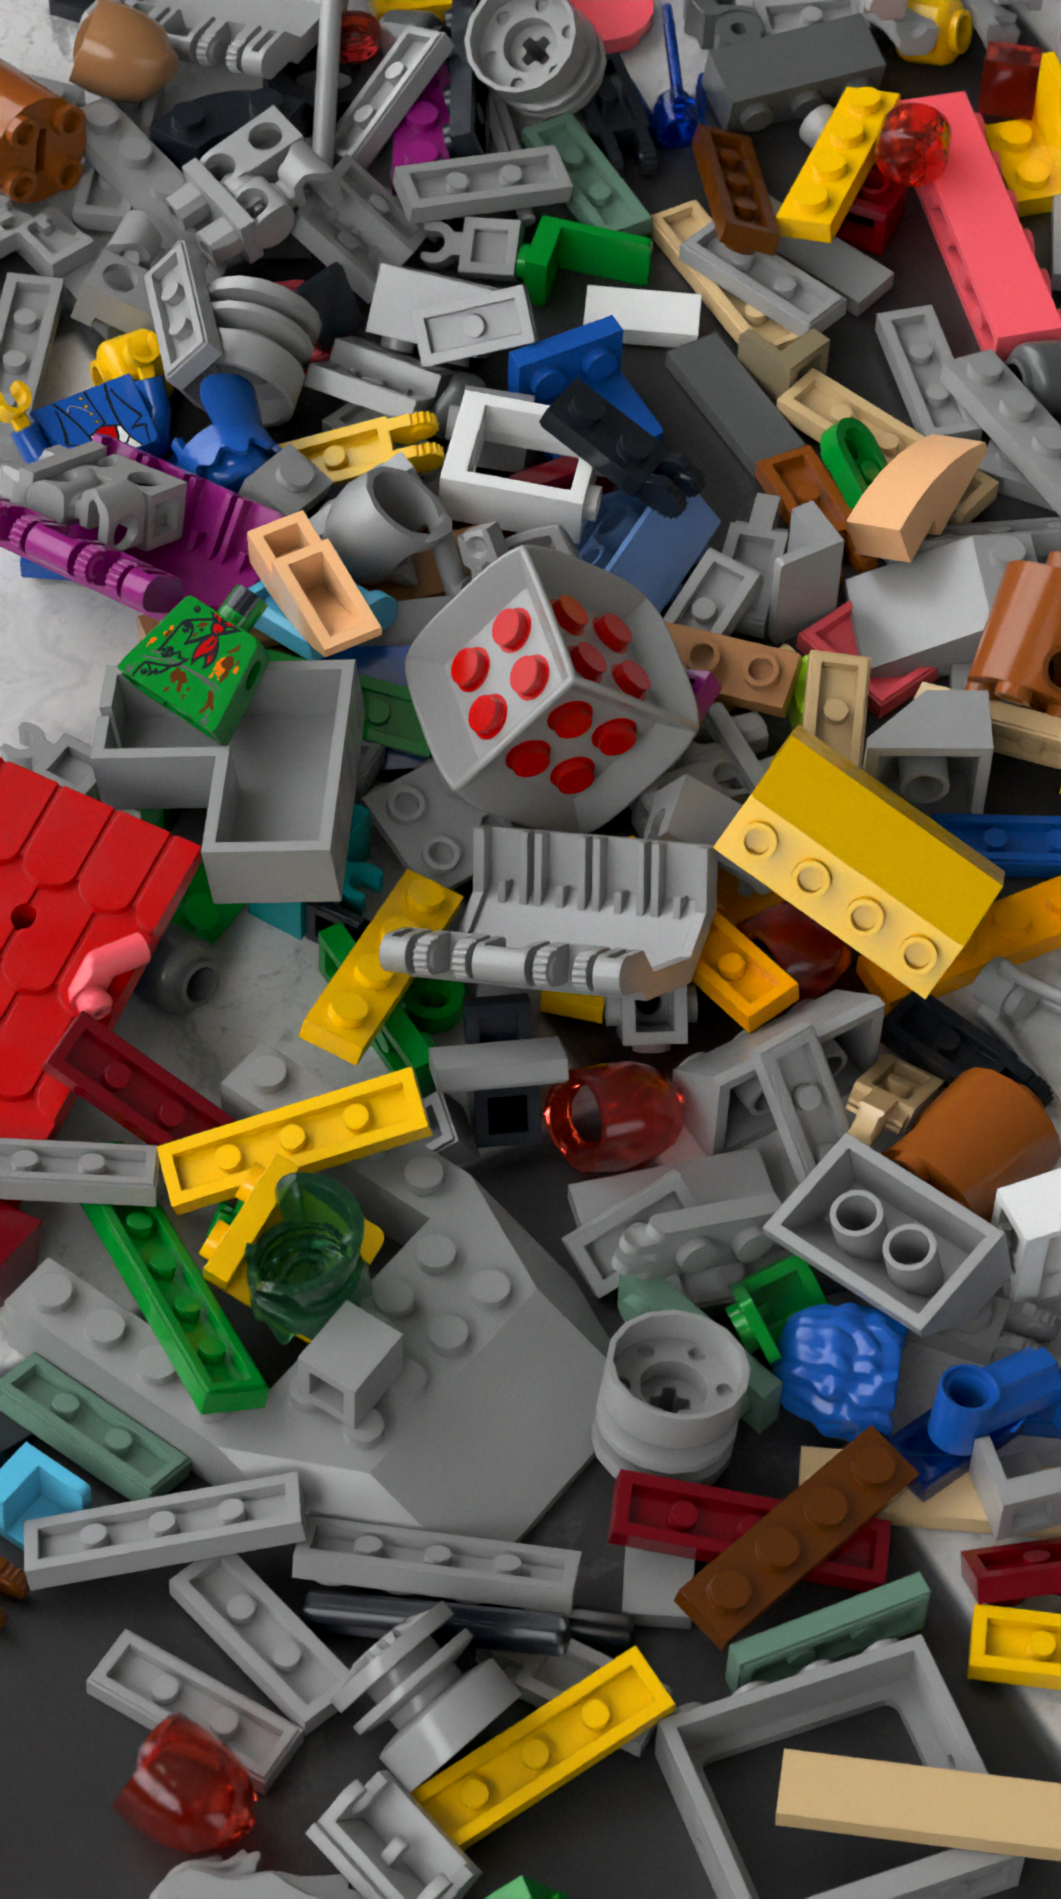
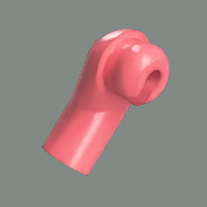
[68,932,151,1021]

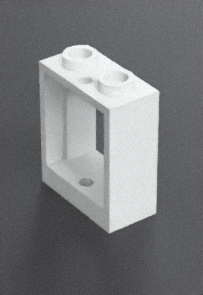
[439,390,605,544]
[991,1168,1061,1306]

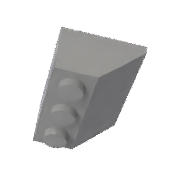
[670,989,885,1156]
[762,1132,1012,1337]

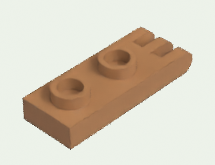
[665,621,803,718]

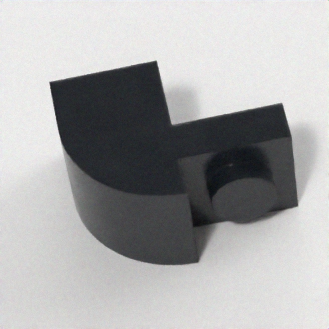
[462,993,542,1148]

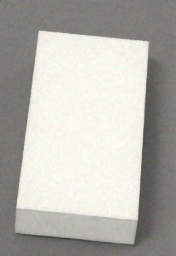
[583,285,702,348]

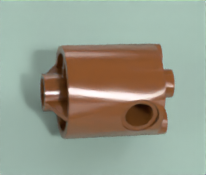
[0,58,87,203]
[965,551,1061,718]
[880,1067,1061,1223]

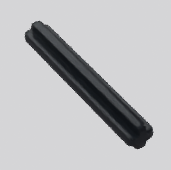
[301,1590,572,1656]

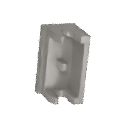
[644,773,771,899]
[306,1770,482,1899]

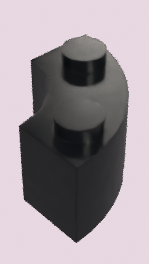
[149,88,305,174]

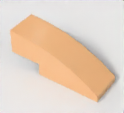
[846,434,988,563]
[247,510,382,658]

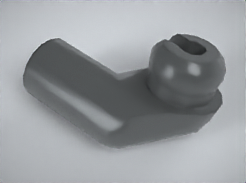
[429,372,486,443]

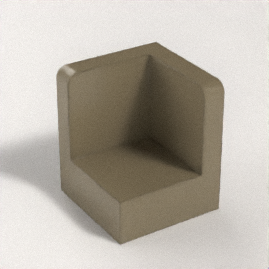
[737,328,830,402]

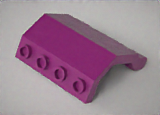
[0,433,287,621]

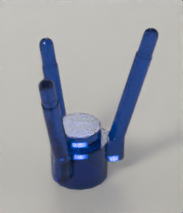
[629,3,707,148]

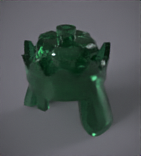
[244,1172,373,1345]

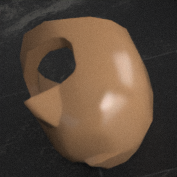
[68,0,180,103]

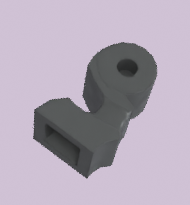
[683,0,763,50]

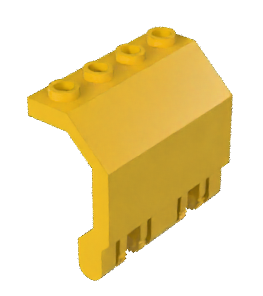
[713,724,1005,999]

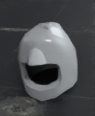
[322,466,452,586]

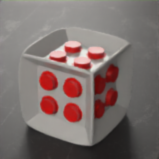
[405,545,699,834]

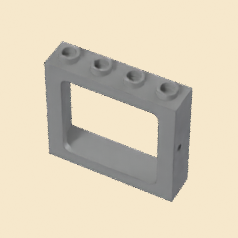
[654,1634,1025,1899]

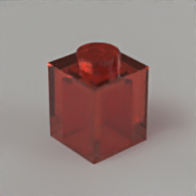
[977,41,1043,121]

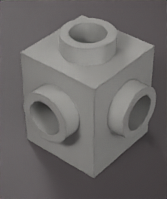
[604,984,698,1053]

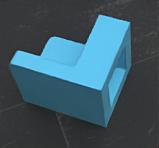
[0,1442,92,1551]

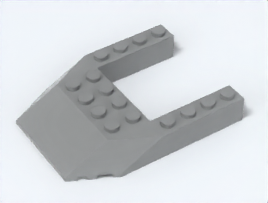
[4,1041,610,1543]

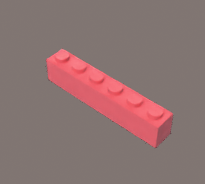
[896,91,1061,362]

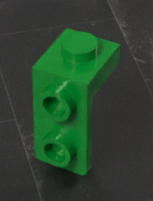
[516,215,653,307]
[725,1253,828,1364]

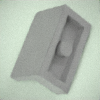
[767,500,844,644]

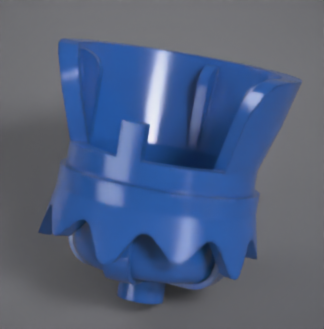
[167,373,282,493]

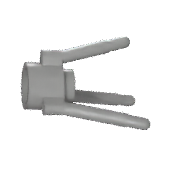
[971,956,1061,1107]

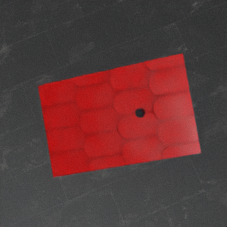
[0,757,202,1209]

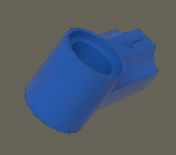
[928,1346,1061,1456]

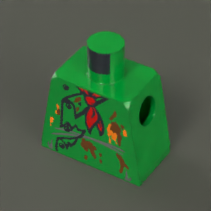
[117,584,270,746]

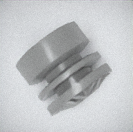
[464,0,607,121]
[181,275,322,428]
[590,1309,751,1486]
[329,1601,523,1793]

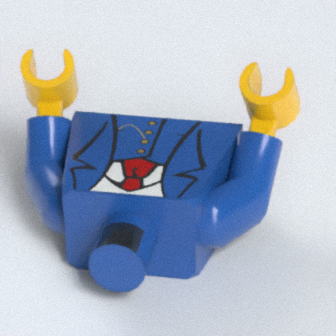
[0,331,173,464]

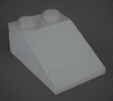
[844,534,1038,678]

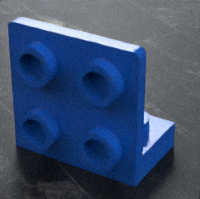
[507,315,663,461]

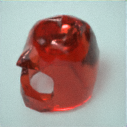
[733,901,852,1018]
[543,1061,688,1173]
[111,1711,257,1856]

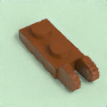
[755,445,878,586]

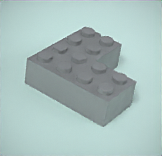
[90,659,366,904]

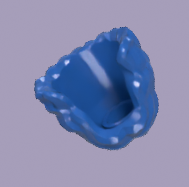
[771,1303,912,1442]

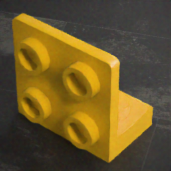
[985,51,1061,217]

